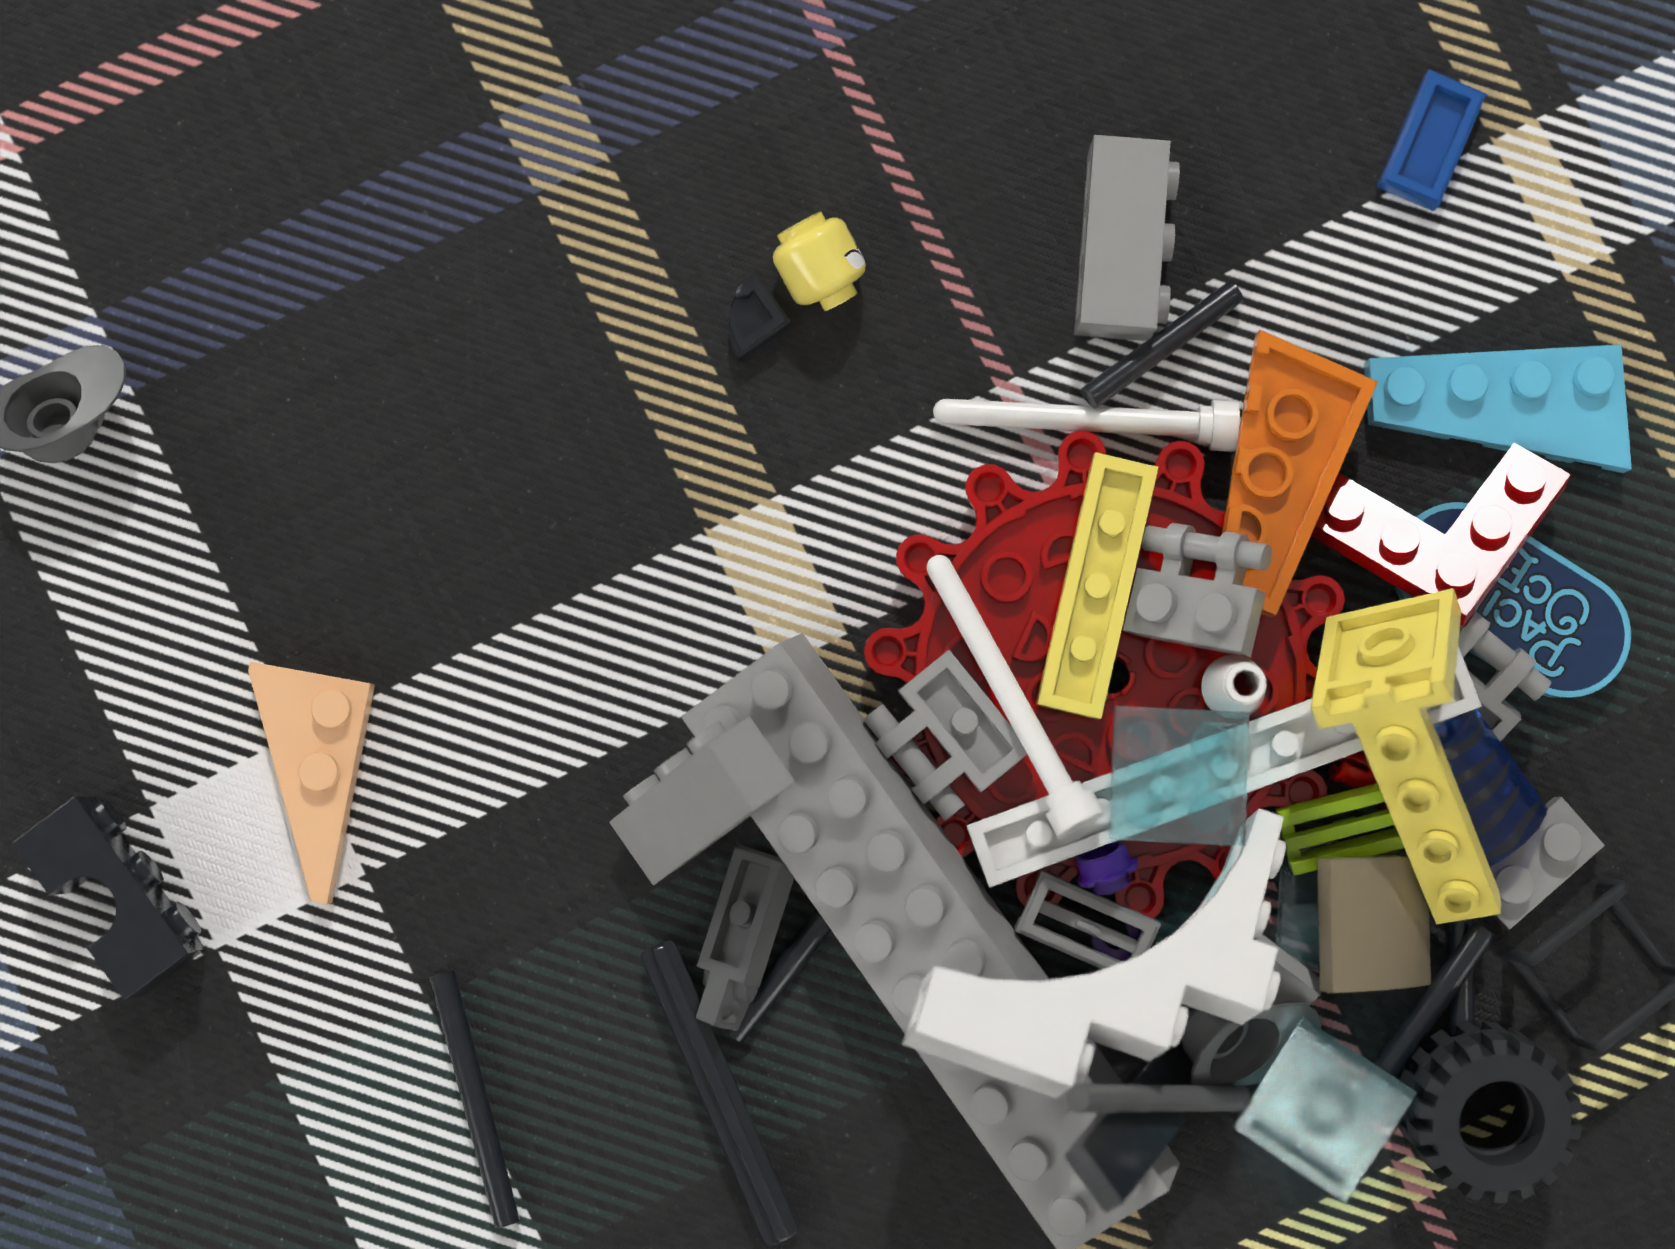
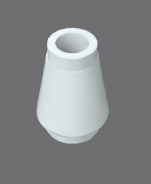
[1201,655,1266,719]

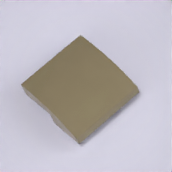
[1317,855,1431,993]

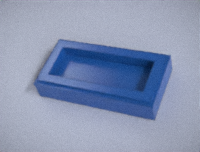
[1377,69,1486,212]

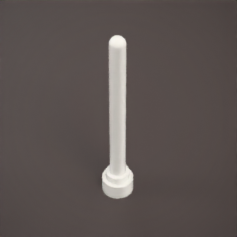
[933,399,1240,452]
[927,555,1105,838]

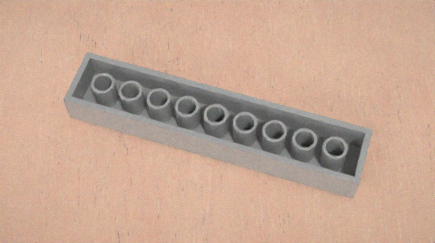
[681,633,1180,1249]

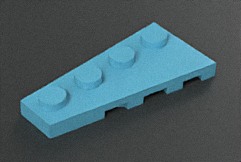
[1364,345,1632,473]

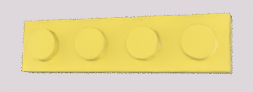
[1036,452,1158,720]

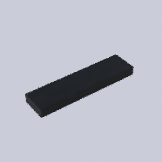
[1064,1039,1193,1213]

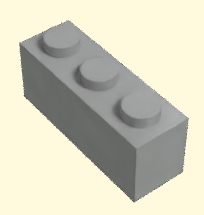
[1074,135,1180,341]
[609,716,795,885]

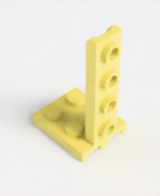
[1311,589,1501,924]

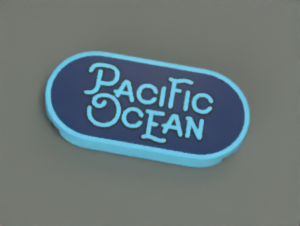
[1395,502,1631,698]

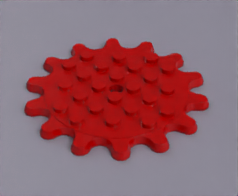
[864,431,1345,919]

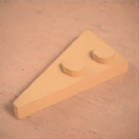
[248,662,375,904]

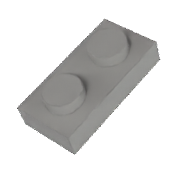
[1487,797,1605,930]

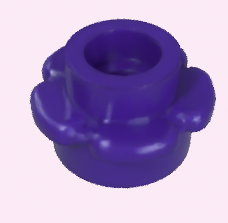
[1075,840,1138,895]

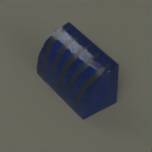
[1435,709,1548,867]

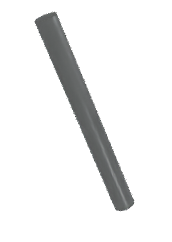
[1068,1084,1251,1113]

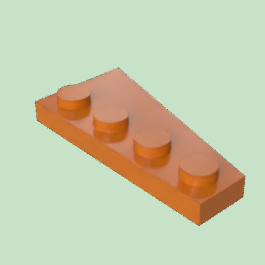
[1214,330,1378,618]

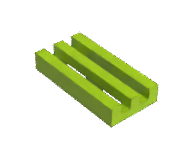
[1276,783,1404,876]

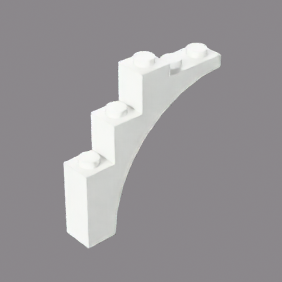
[903,808,1286,1098]

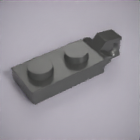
[696,844,794,1031]

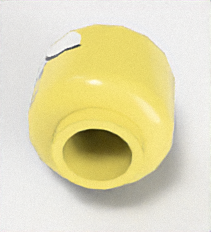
[773,212,866,311]

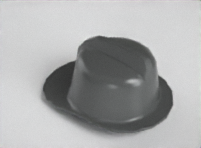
[0,345,126,464]
[1181,1003,1322,1086]

